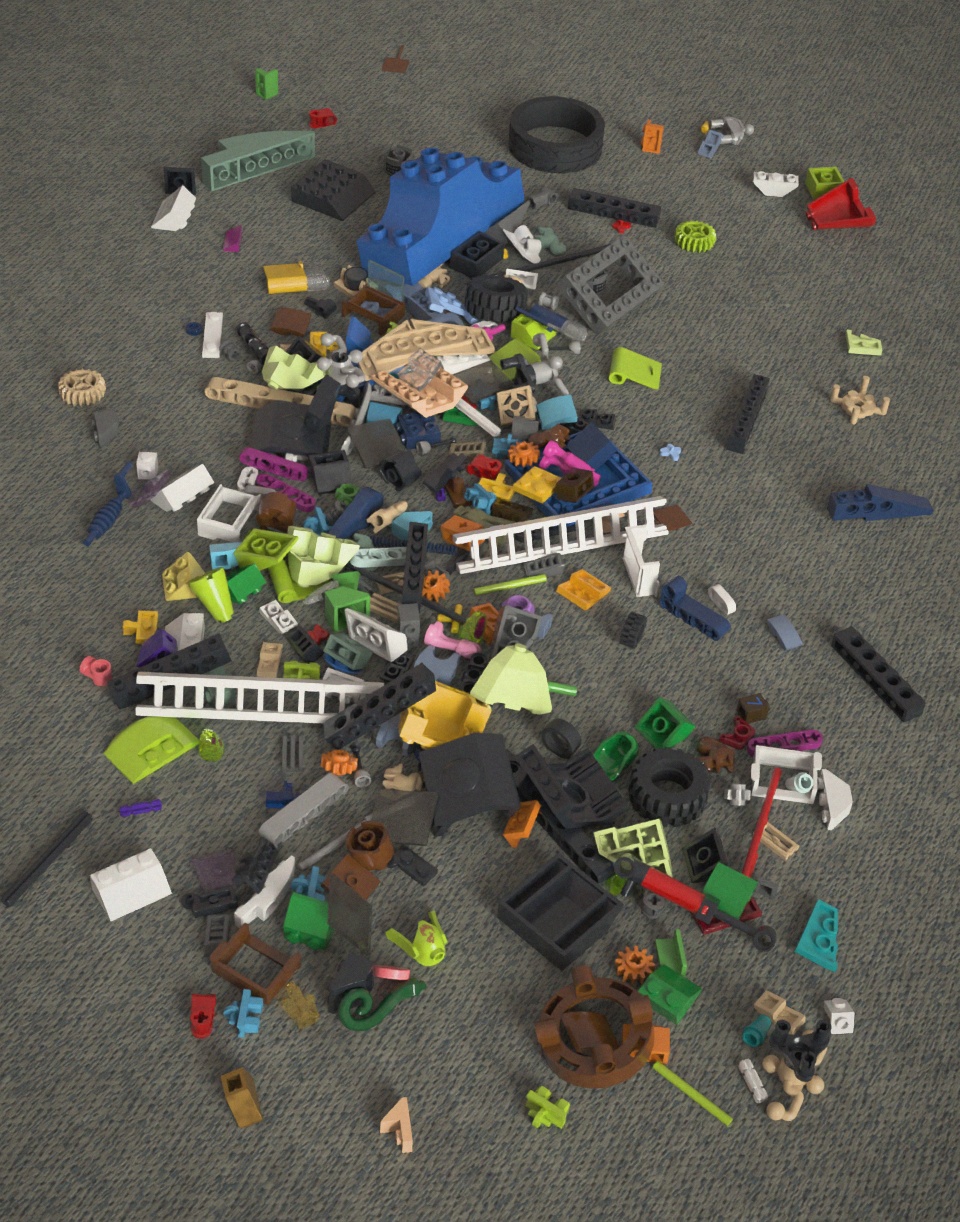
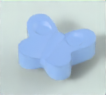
[660,444,681,461]

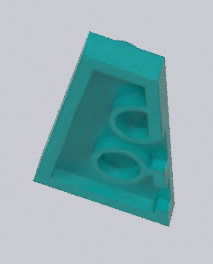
[794,899,838,972]

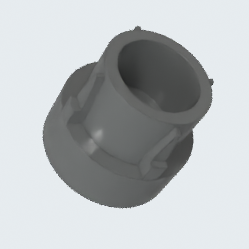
[512,416,539,443]

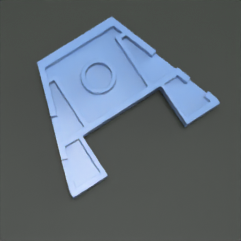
[425,287,483,325]

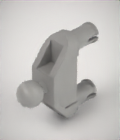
[709,116,754,145]

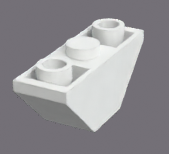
[753,171,799,197]
[817,769,853,830]

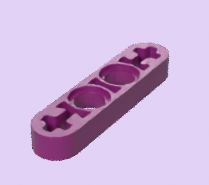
[239,447,309,481]
[256,474,316,512]
[747,730,823,756]

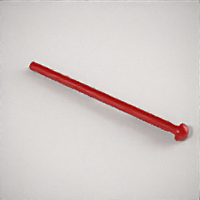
[741,767,782,878]

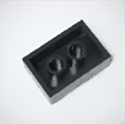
[450,231,505,278]

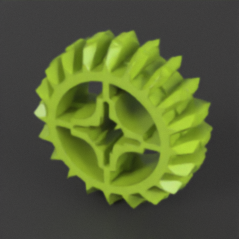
[674,220,716,253]

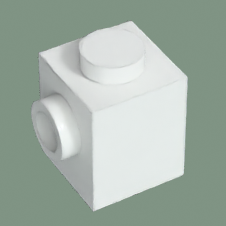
[137,452,158,480]

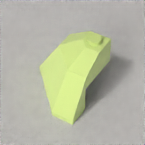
[262,346,329,390]
[288,526,360,587]
[470,643,552,715]
[594,819,673,878]

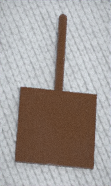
[382,45,409,74]
[638,505,693,531]

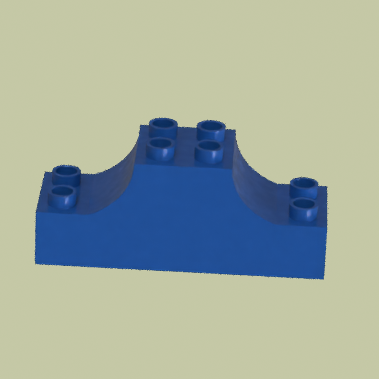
[356,147,525,286]

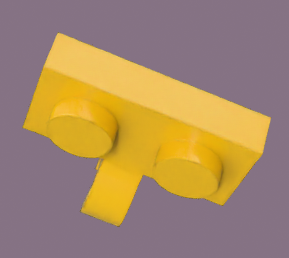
[310,332,339,357]
[478,473,515,501]
[123,611,158,644]

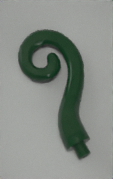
[338,978,426,1031]

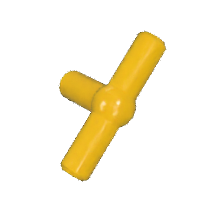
[437,604,463,634]

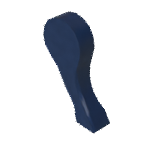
[328,487,384,539]

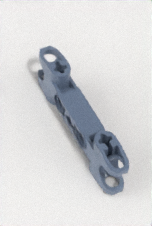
[383,282,464,326]
[376,644,461,756]

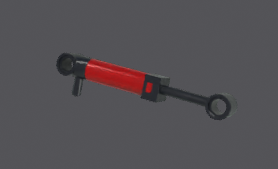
[614,853,777,952]

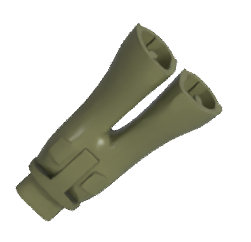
[453,505,516,548]

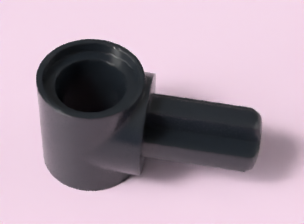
[304,297,337,319]

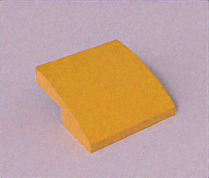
[556,569,611,610]

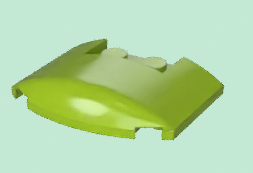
[104,716,201,784]

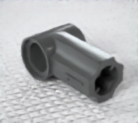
[527,187,559,209]

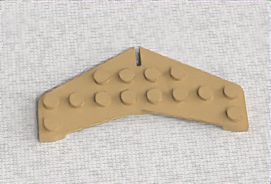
[357,319,495,381]

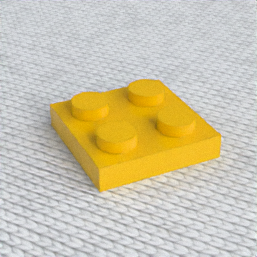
[513,466,561,504]

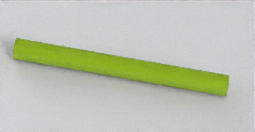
[473,574,547,596]
[653,1061,733,1126]

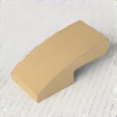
[257,642,283,678]
[754,990,806,1035]

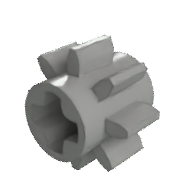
[724,783,751,805]

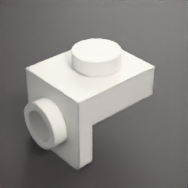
[824,998,854,1034]

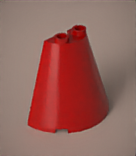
[806,178,876,230]

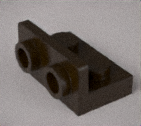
[491,498,533,523]

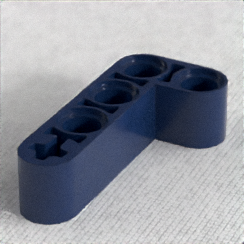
[660,575,731,641]

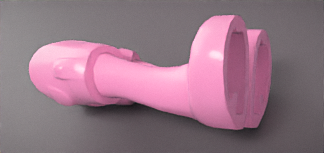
[424,621,482,659]

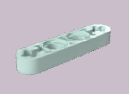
[350,547,407,568]

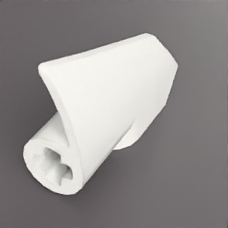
[503,225,541,264]

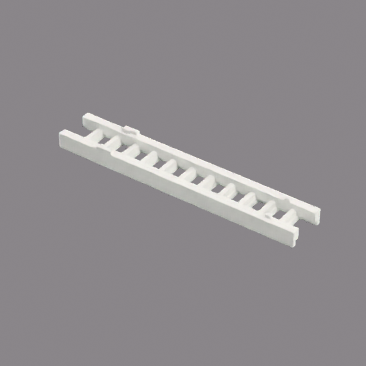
[453,496,668,574]
[136,672,384,726]

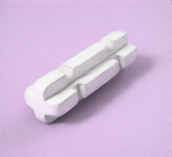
[739,1059,768,1103]

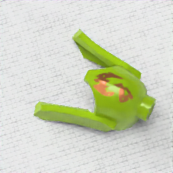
[385,910,448,966]

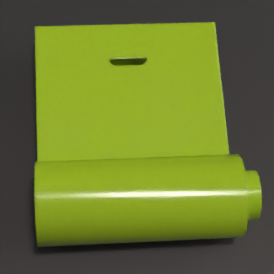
[489,338,541,383]
[609,347,662,389]
[268,559,334,603]

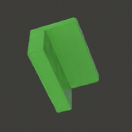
[255,68,278,100]
[655,929,687,977]

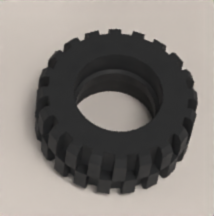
[464,275,528,323]
[628,747,711,827]

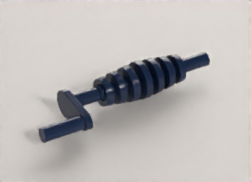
[83,461,133,546]

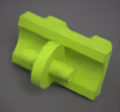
[283,660,320,680]
[525,1086,570,1129]

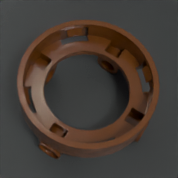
[534,965,655,1089]

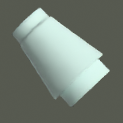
[786,772,813,793]

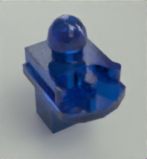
[266,781,301,808]

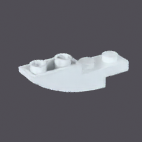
[234,856,295,928]

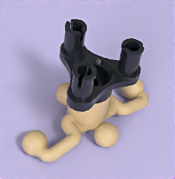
[762,1020,832,1121]

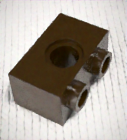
[555,468,594,503]

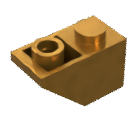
[221,1067,263,1129]

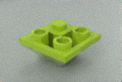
[511,314,556,350]

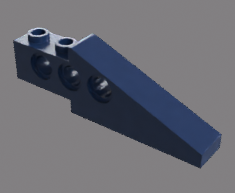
[827,484,934,521]

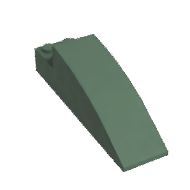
[201,131,315,191]

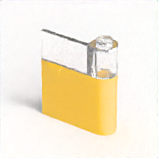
[263,261,329,294]

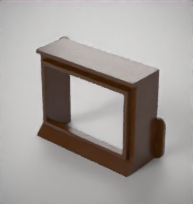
[342,285,405,336]
[210,923,302,1005]

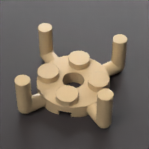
[830,376,890,424]

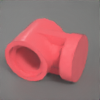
[79,656,112,686]

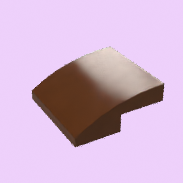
[270,308,312,338]
[561,1012,620,1056]

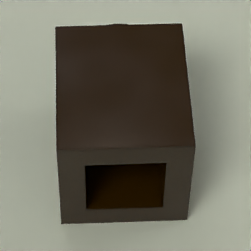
[736,693,770,724]

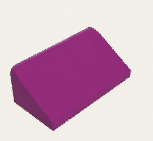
[223,225,242,252]

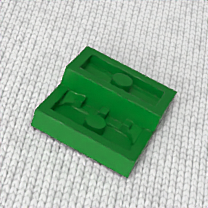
[702,862,758,920]

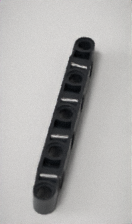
[506,748,615,884]

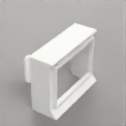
[197,484,261,543]
[623,524,660,597]
[751,745,822,804]

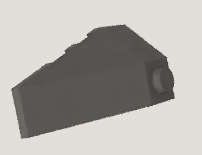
[484,200,530,244]
[488,605,542,664]

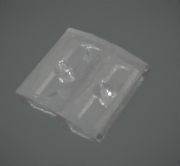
[397,348,442,392]
[300,580,339,607]

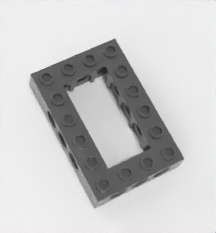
[556,235,665,335]

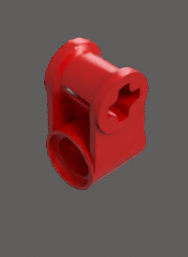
[308,108,337,128]
[467,454,502,481]
[190,994,216,1039]

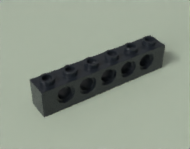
[568,188,662,228]
[726,374,770,454]
[401,522,428,614]
[831,626,926,723]
[107,633,232,709]
[323,663,436,750]

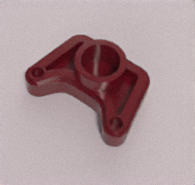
[719,717,755,750]

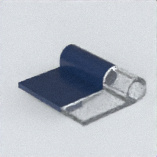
[515,304,587,341]

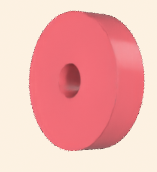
[374,965,410,980]

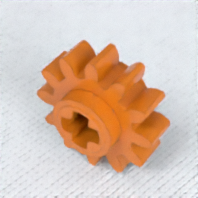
[508,441,540,467]
[422,570,450,602]
[321,750,358,775]
[614,946,655,985]

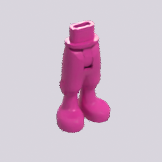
[539,440,601,487]

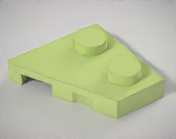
[846,330,882,355]

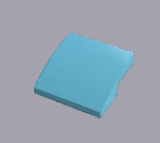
[536,395,577,430]

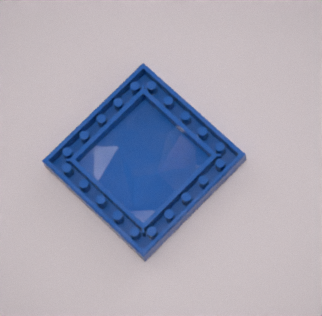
[504,431,652,530]

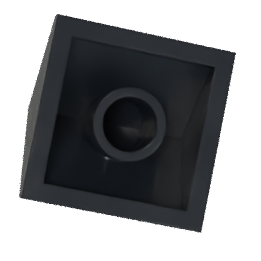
[682,827,728,883]

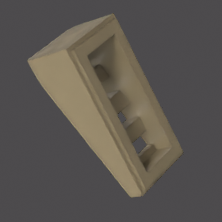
[448,441,486,460]

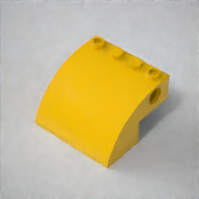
[398,681,492,750]

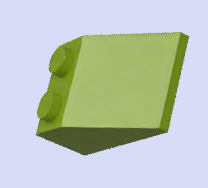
[233,529,299,571]

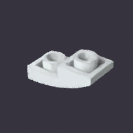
[259,600,298,634]

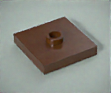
[320,854,381,914]

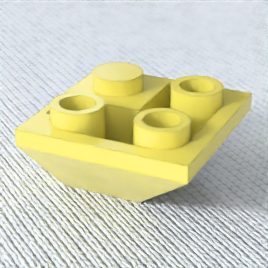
[162,552,205,601]

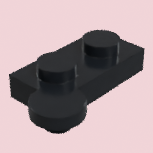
[387,846,438,887]
[181,886,238,918]

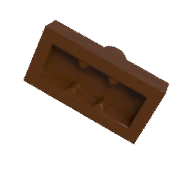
[444,477,472,509]

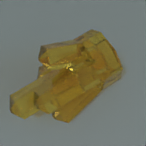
[281,982,320,1029]

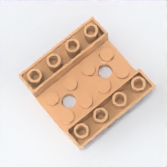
[371,358,468,417]

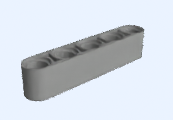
[258,773,348,848]

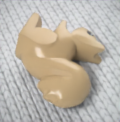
[418,264,450,289]
[366,501,408,533]
[381,764,422,802]

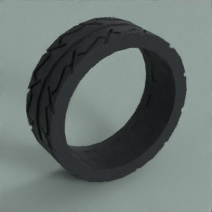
[508,96,605,174]

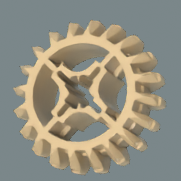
[58,368,106,407]

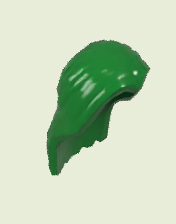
[593,731,639,781]

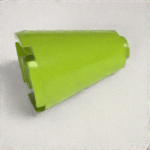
[188,567,234,623]

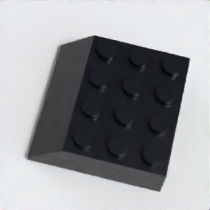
[291,159,376,221]
[497,852,624,971]

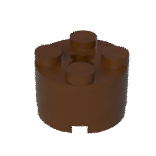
[256,492,297,534]
[345,820,394,871]

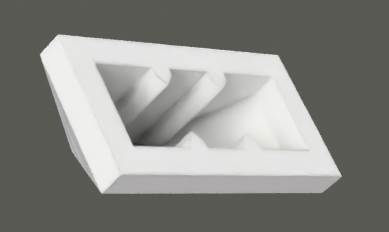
[506,269,538,289]

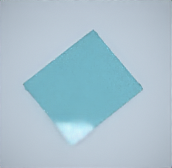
[368,260,404,303]

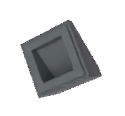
[754,877,779,899]

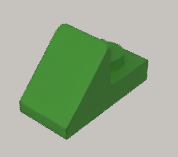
[332,571,360,590]

